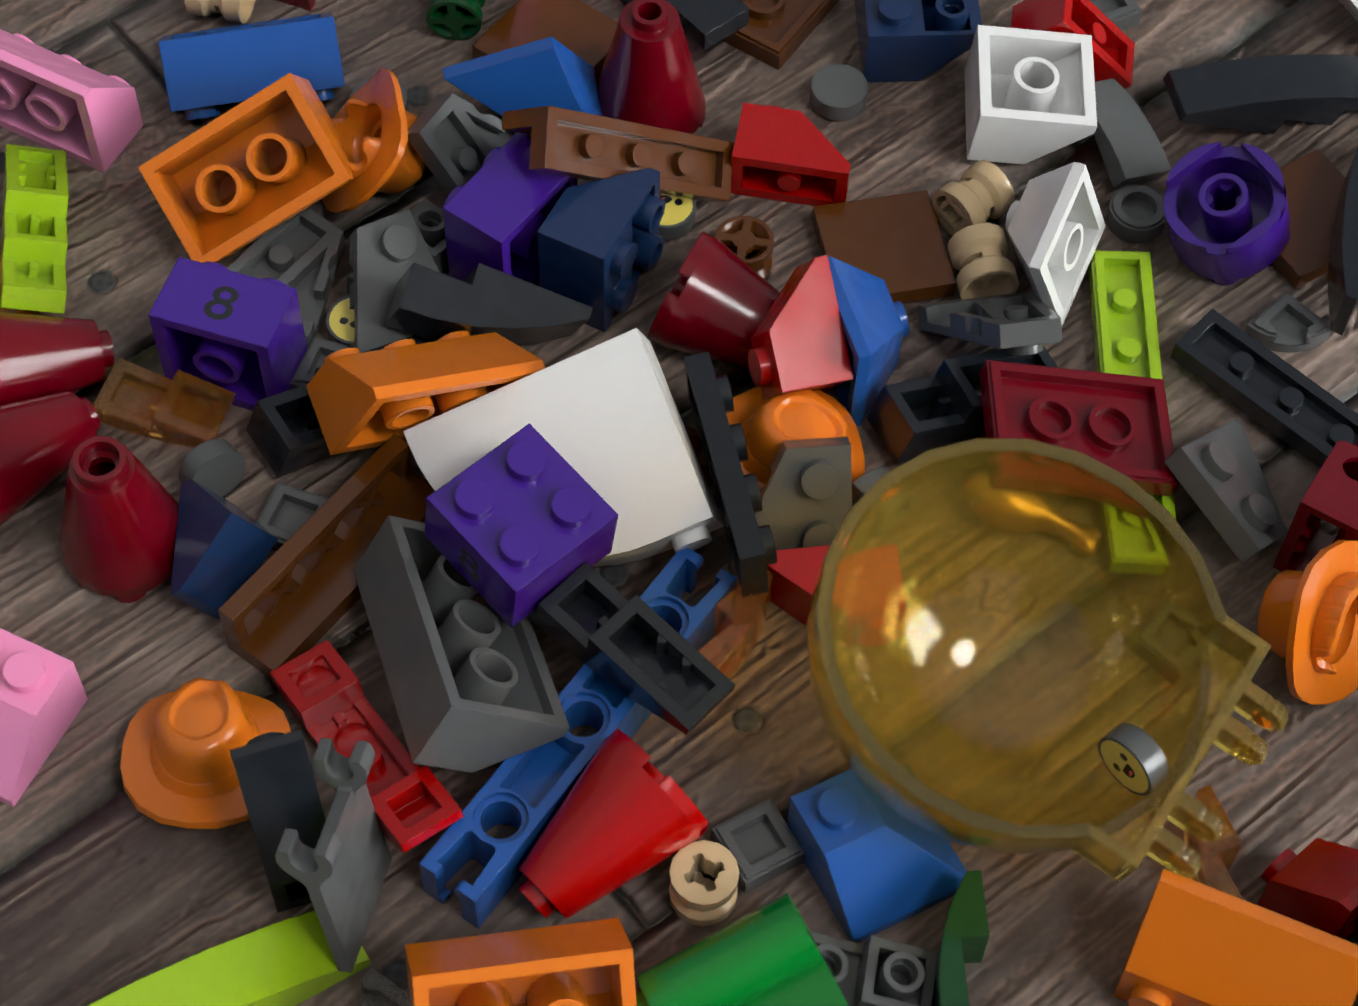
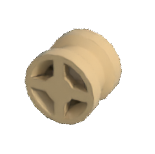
[669,840,739,926]

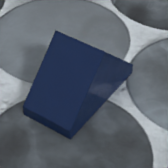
[170,479,278,619]

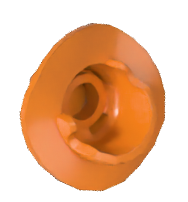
[322,67,426,214]
[726,386,865,490]
[1256,540,1358,705]
[120,677,291,829]

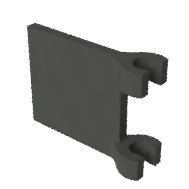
[275,738,392,972]

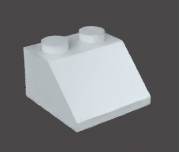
[964,25,1097,165]

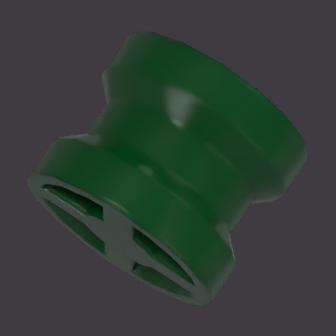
[426,0,485,41]

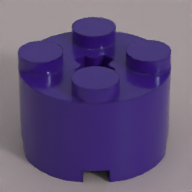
[1163,142,1291,286]

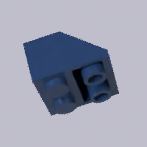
[854,0,982,82]
[537,167,665,332]

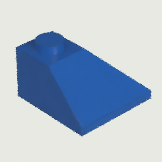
[443,36,602,116]
[828,256,909,427]
[787,769,967,943]

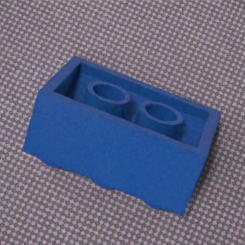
[158,12,345,120]

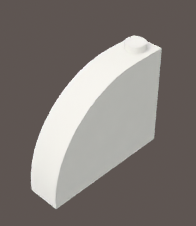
[403,328,723,567]

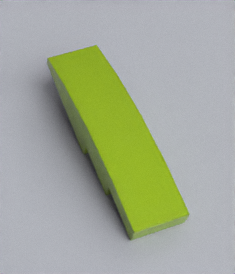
[0,144,69,314]
[87,911,371,1006]

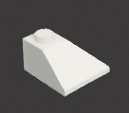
[1005,162,1106,326]

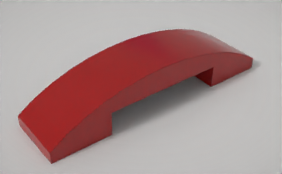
[270,640,463,853]

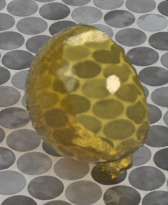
[807,438,1289,883]

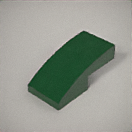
[932,870,989,1006]

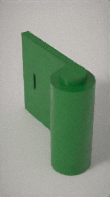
[636,893,849,1006]

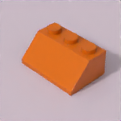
[138,73,354,263]
[306,330,545,455]
[1113,868,1358,1006]
[405,917,637,1006]

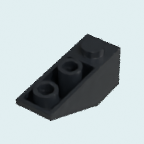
[230,729,326,913]

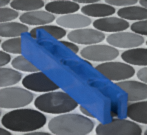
[419,548,737,929]

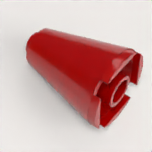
[518,728,709,920]

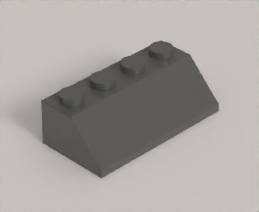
[353,515,570,773]

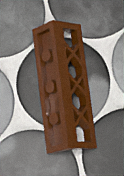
[502,105,734,202]
[218,434,435,681]

